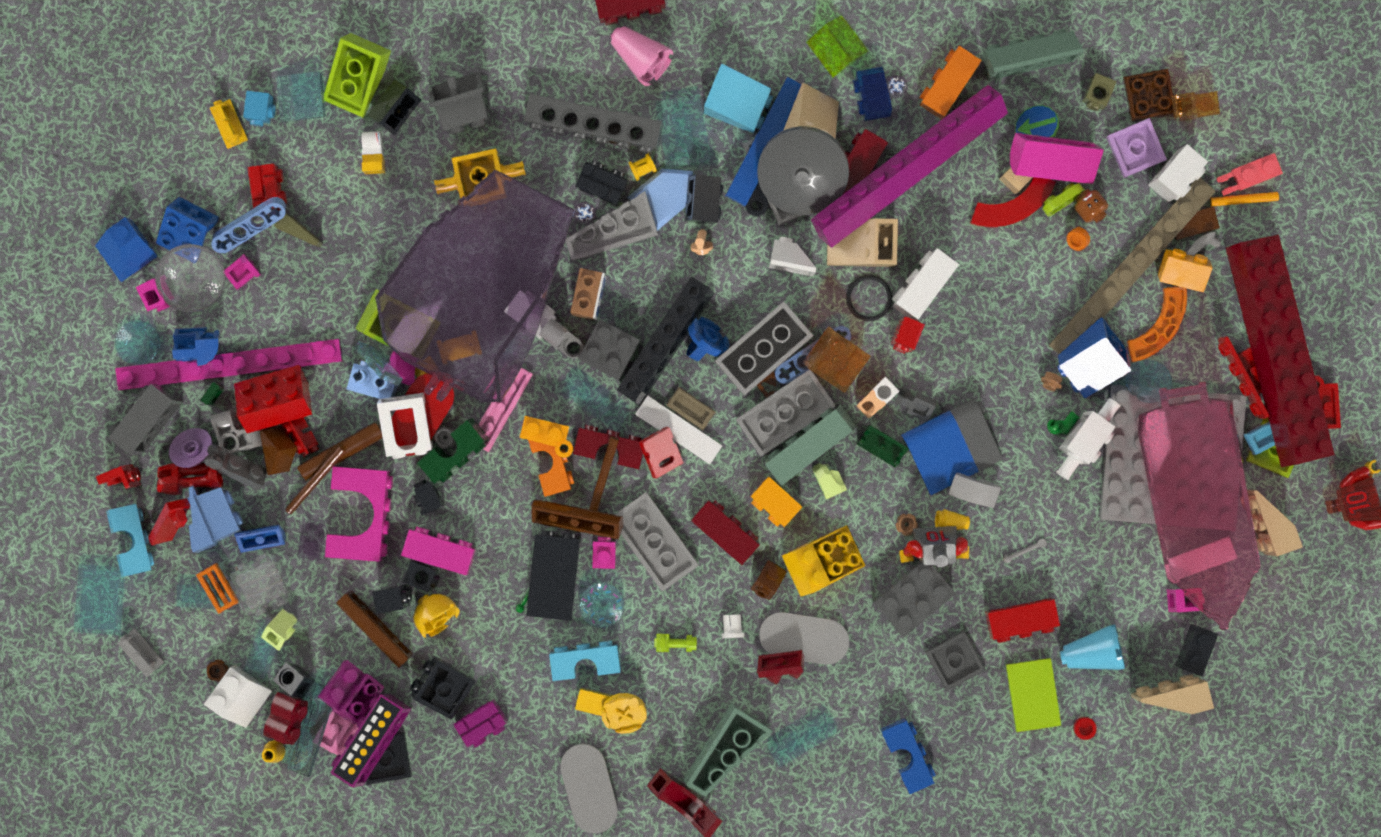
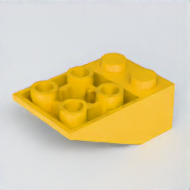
[782,525,866,597]

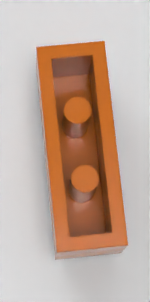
[919,46,982,120]

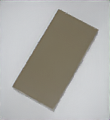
[666,387,716,430]

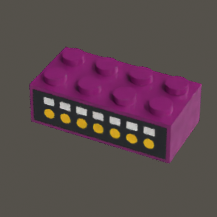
[330,694,412,788]

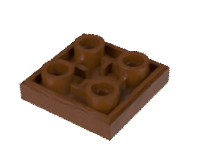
[1123,69,1177,122]

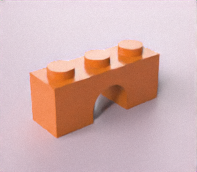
[528,440,575,497]

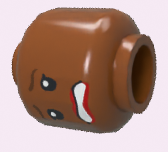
[1074,189,1109,223]

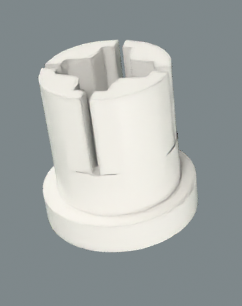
[722,615,744,638]

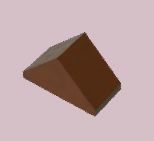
[260,427,297,475]

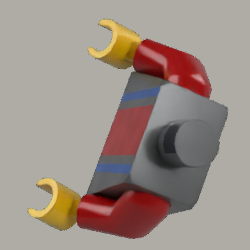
[899,526,969,567]

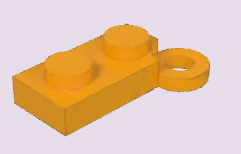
[519,416,573,458]

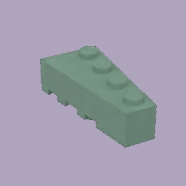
[765,404,857,486]
[683,703,773,797]

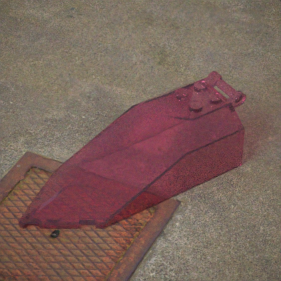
[1138,381,1261,630]

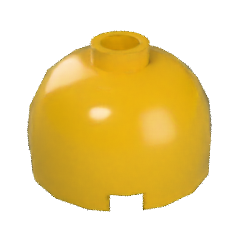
[413,594,460,638]

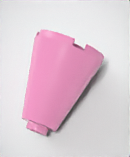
[611,26,673,86]

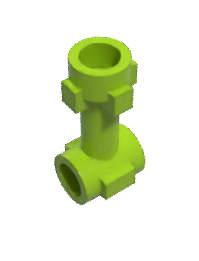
[654,634,697,652]

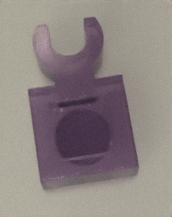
[297,520,325,561]

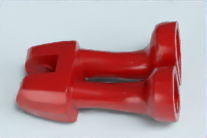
[157,463,223,495]

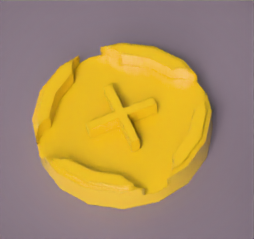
[602,693,647,734]

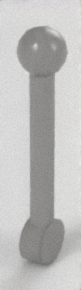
[1003,539,1047,563]

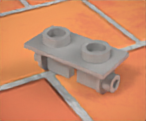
[117,628,164,677]

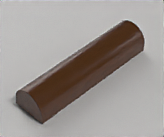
[297,421,383,481]
[531,499,623,539]
[336,591,413,669]

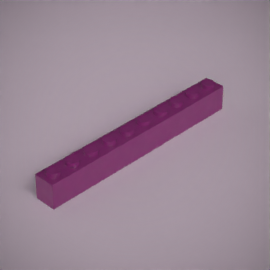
[810,85,1008,248]

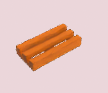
[196,563,240,614]

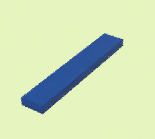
[725,77,802,207]

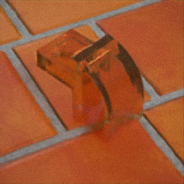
[1171,91,1220,121]

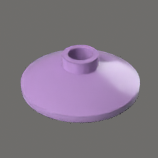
[169,428,213,468]

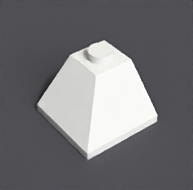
[769,237,816,276]

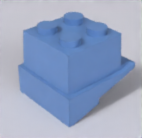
[187,486,244,553]

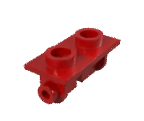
[281,417,319,458]

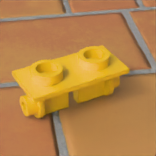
[210,99,248,149]

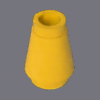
[935,509,970,530]
[262,740,285,763]

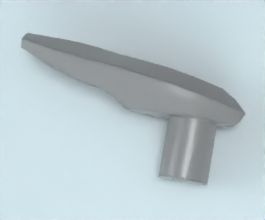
[1186,232,1221,256]

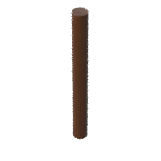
[589,436,619,511]
[285,445,346,514]

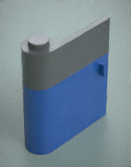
[901,398,1003,496]

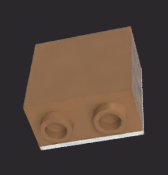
[570,268,606,321]

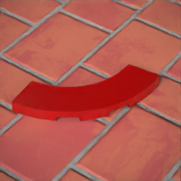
[970,177,1056,228]

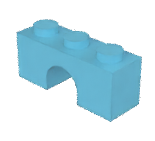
[106,504,154,577]
[549,640,621,681]

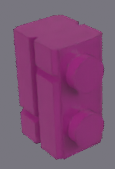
[454,699,508,748]

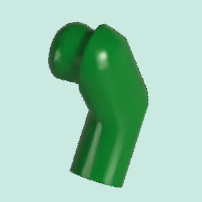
[1047,411,1080,435]

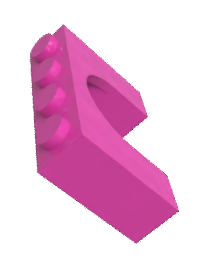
[325,467,393,562]

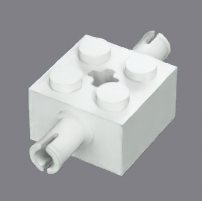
[1056,398,1120,480]

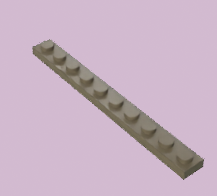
[1048,178,1215,355]

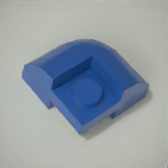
[172,327,220,366]

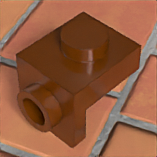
[751,560,787,600]

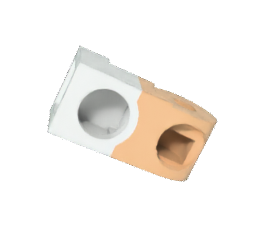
[856,376,899,419]

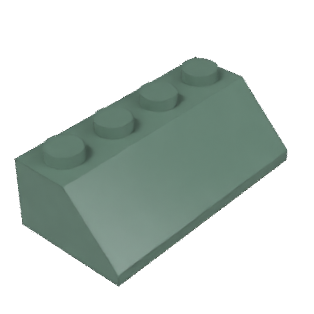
[982,29,1084,81]

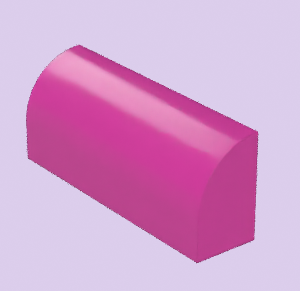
[1010,133,1104,184]

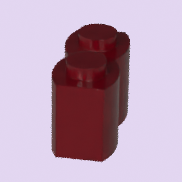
[263,692,308,745]

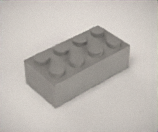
[715,301,813,396]

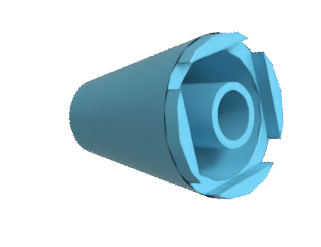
[1060,624,1125,670]

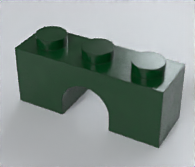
[417,418,490,484]

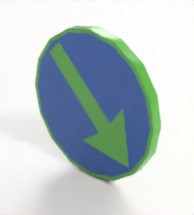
[1015,105,1059,137]

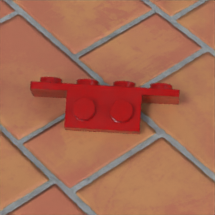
[1217,336,1269,419]

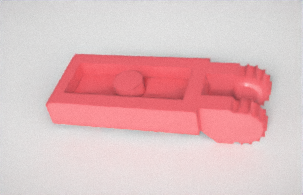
[1216,153,1283,196]

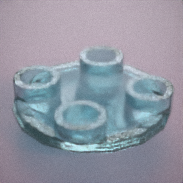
[115,320,161,365]

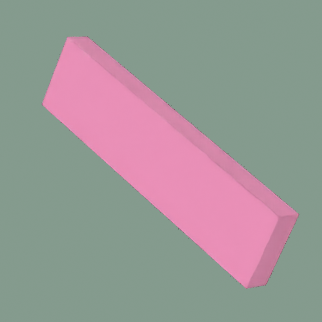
[478,363,533,452]

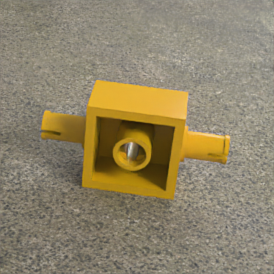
[434,148,526,206]

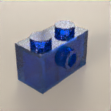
[852,66,892,122]

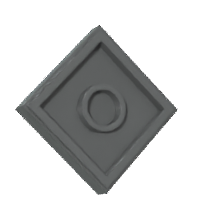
[924,630,986,692]

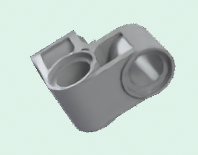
[539,318,584,359]
[211,409,262,454]

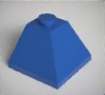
[95,217,158,282]

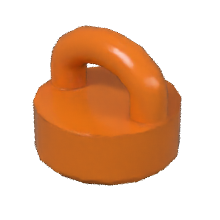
[1067,226,1090,251]

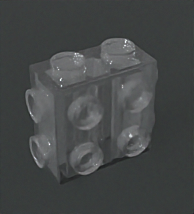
[229,553,293,617]

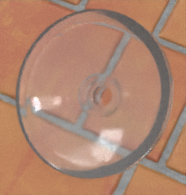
[155,244,225,312]

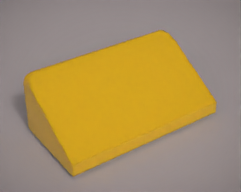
[575,687,613,716]

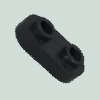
[745,181,768,217]

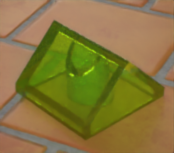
[806,15,868,78]

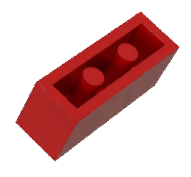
[985,598,1060,643]

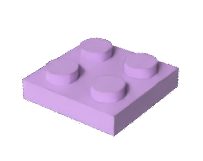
[1106,118,1167,178]

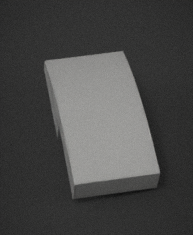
[948,472,1002,508]

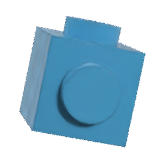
[243,91,276,127]

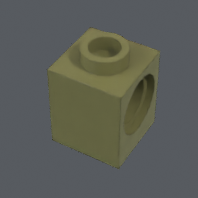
[1082,73,1117,111]

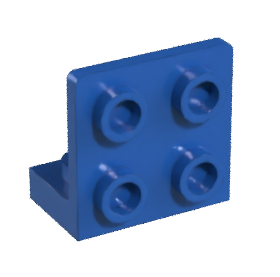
[156,197,219,263]

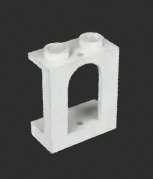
[377,393,433,459]

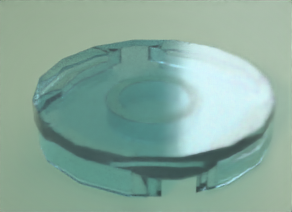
[1126,359,1172,403]

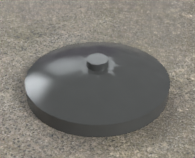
[757,126,849,215]

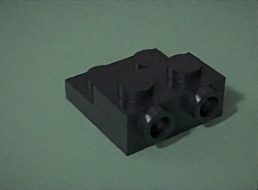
[410,656,476,720]

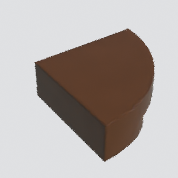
[756,371,776,398]

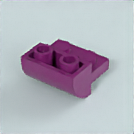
[318,660,385,724]

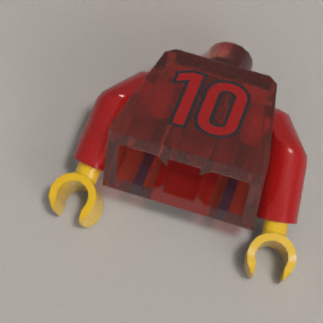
[1325,460,1381,531]

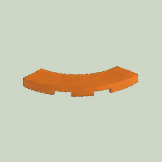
[1127,286,1187,363]

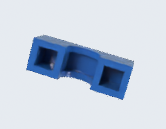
[880,718,936,794]

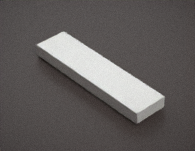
[635,396,722,464]

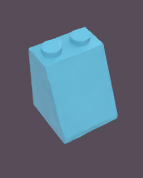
[704,64,773,134]

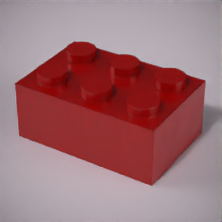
[234,365,313,434]

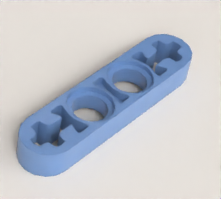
[211,197,286,253]
[775,326,851,384]

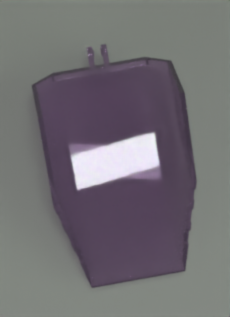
[375,170,575,402]

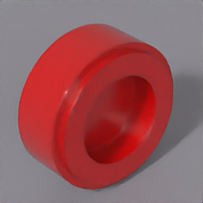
[1073,717,1097,740]

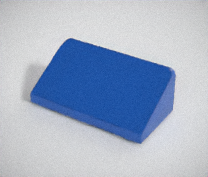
[234,524,286,553]

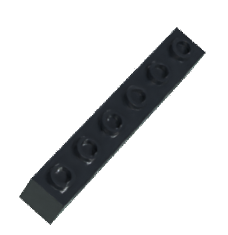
[617,276,715,406]

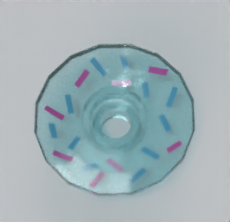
[579,583,624,628]

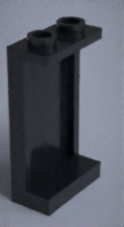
[526,530,581,621]

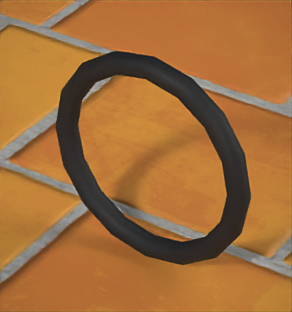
[846,275,892,321]

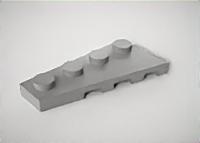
[565,191,658,261]

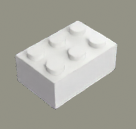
[892,248,959,321]

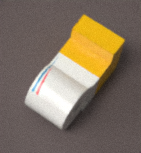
[362,131,386,174]

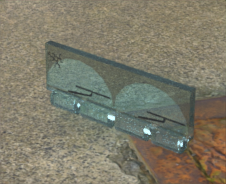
[282,682,332,777]

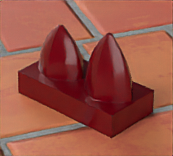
[757,650,804,685]

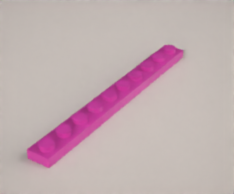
[115,339,343,391]

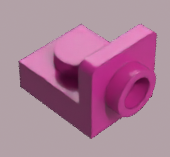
[592,537,616,569]

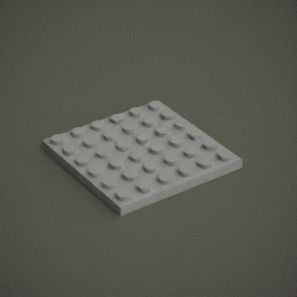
[1099,385,1246,531]

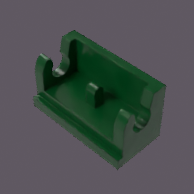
[857,425,909,468]

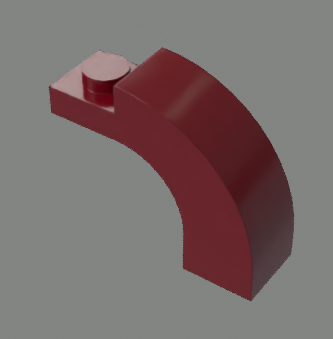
[647,768,723,837]

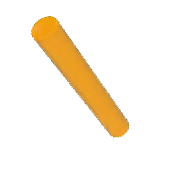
[1210,192,1279,207]

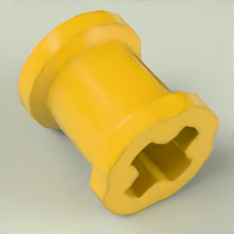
[628,153,657,181]

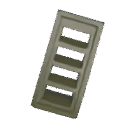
[274,213,323,247]

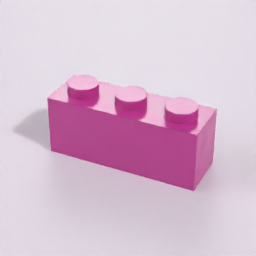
[401,526,476,575]

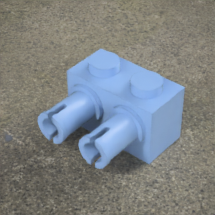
[346,361,399,399]

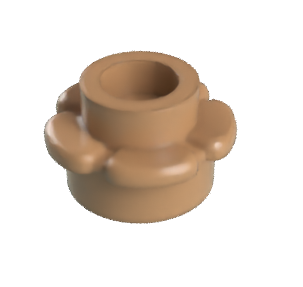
[1041,372,1063,391]
[896,514,918,536]

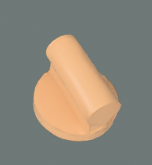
[690,229,713,255]

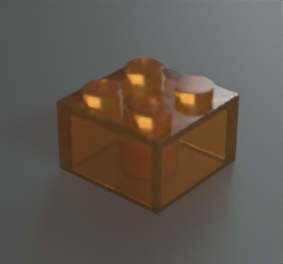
[803,326,871,393]

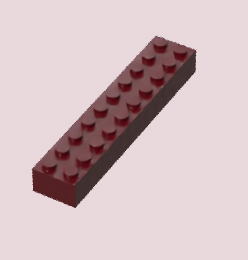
[1226,234,1335,467]

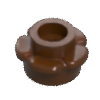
[206,659,229,682]

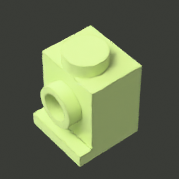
[261,609,297,651]

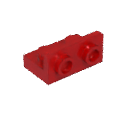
[95,464,142,489]

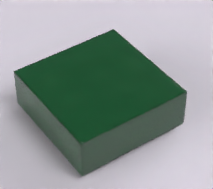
[200,382,224,405]

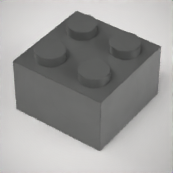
[579,319,640,381]

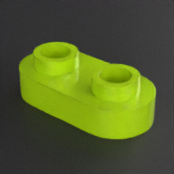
[1042,183,1085,217]

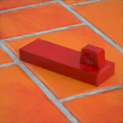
[148,498,190,545]

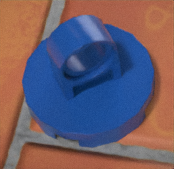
[686,317,730,361]

